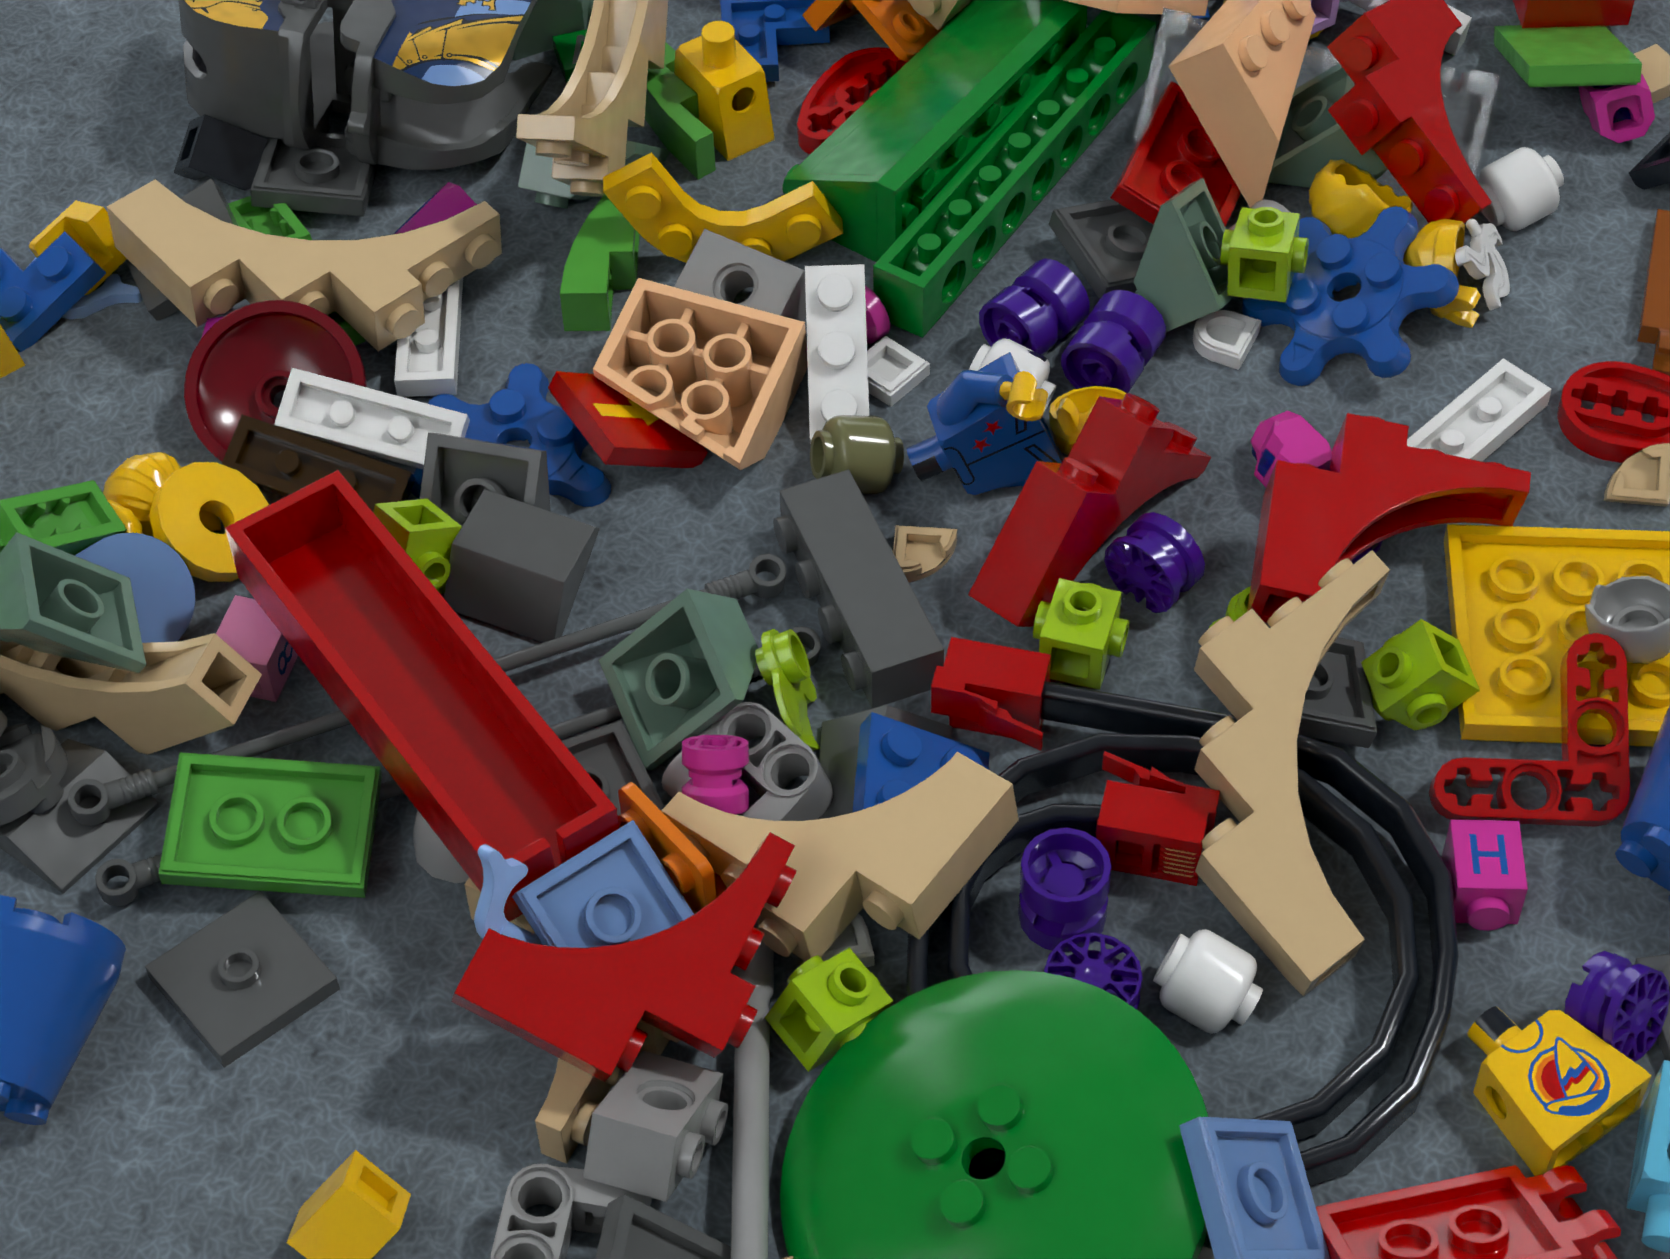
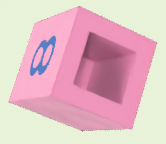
[216,595,298,702]

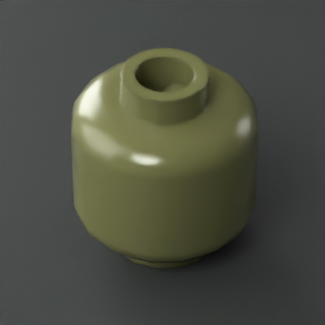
[810,415,904,495]

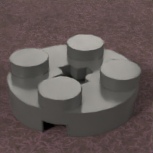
[0,724,68,826]

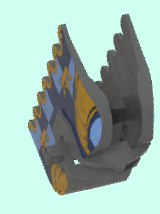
[178,0,552,170]

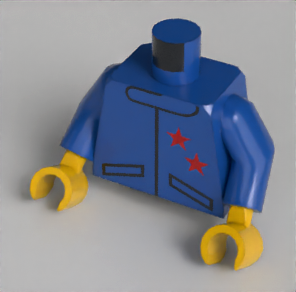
[906,352,1062,495]

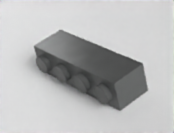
[773,469,944,709]

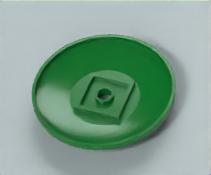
[780,970,1209,1259]

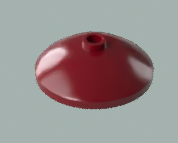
[184,300,367,462]

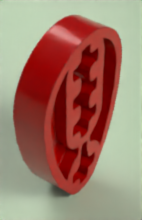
[797,47,908,154]
[1557,361,1670,463]

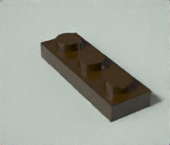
[222,414,416,512]

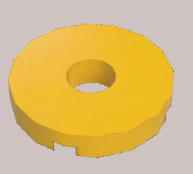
[149,462,269,582]

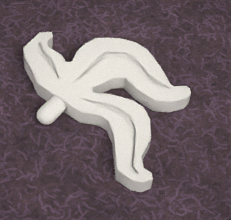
[1455,218,1510,310]

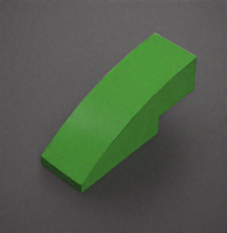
[560,194,640,331]

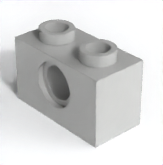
[674,229,806,321]
[583,1051,728,1202]

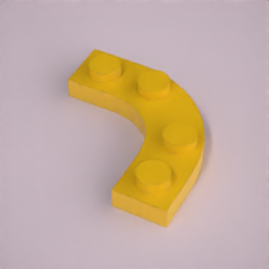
[603,152,843,263]

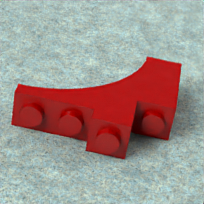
[1327,0,1492,224]
[968,393,1211,627]
[1247,413,1531,623]
[451,832,797,1082]

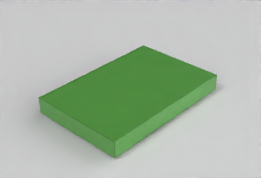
[1494,25,1642,87]
[159,752,382,898]

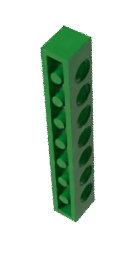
[873,10,1156,338]

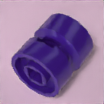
[979,258,1090,355]
[1061,290,1166,393]
[1018,828,1111,952]

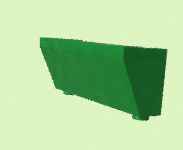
[782,0,1088,262]

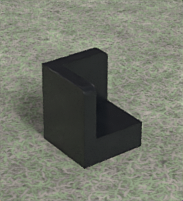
[174,114,267,191]

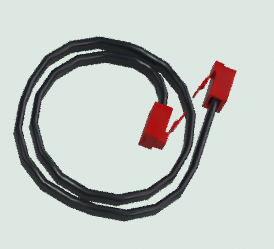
[906,637,1459,1187]

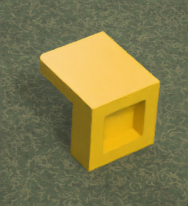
[29,200,127,295]
[286,1150,411,1259]

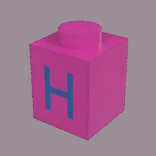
[1442,820,1528,931]

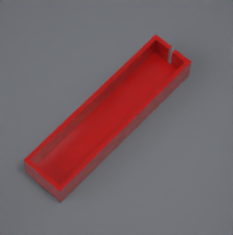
[225,470,619,922]

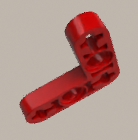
[1429,633,1630,827]

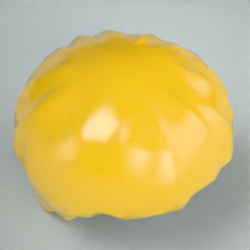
[1309,159,1413,239]

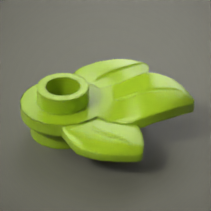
[755,629,820,751]

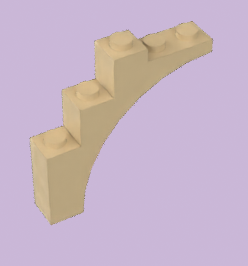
[516,0,668,197]
[107,179,502,352]
[1194,550,1390,996]
[0,633,262,755]

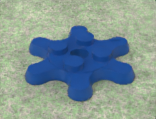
[1242,206,1459,386]
[411,363,611,507]

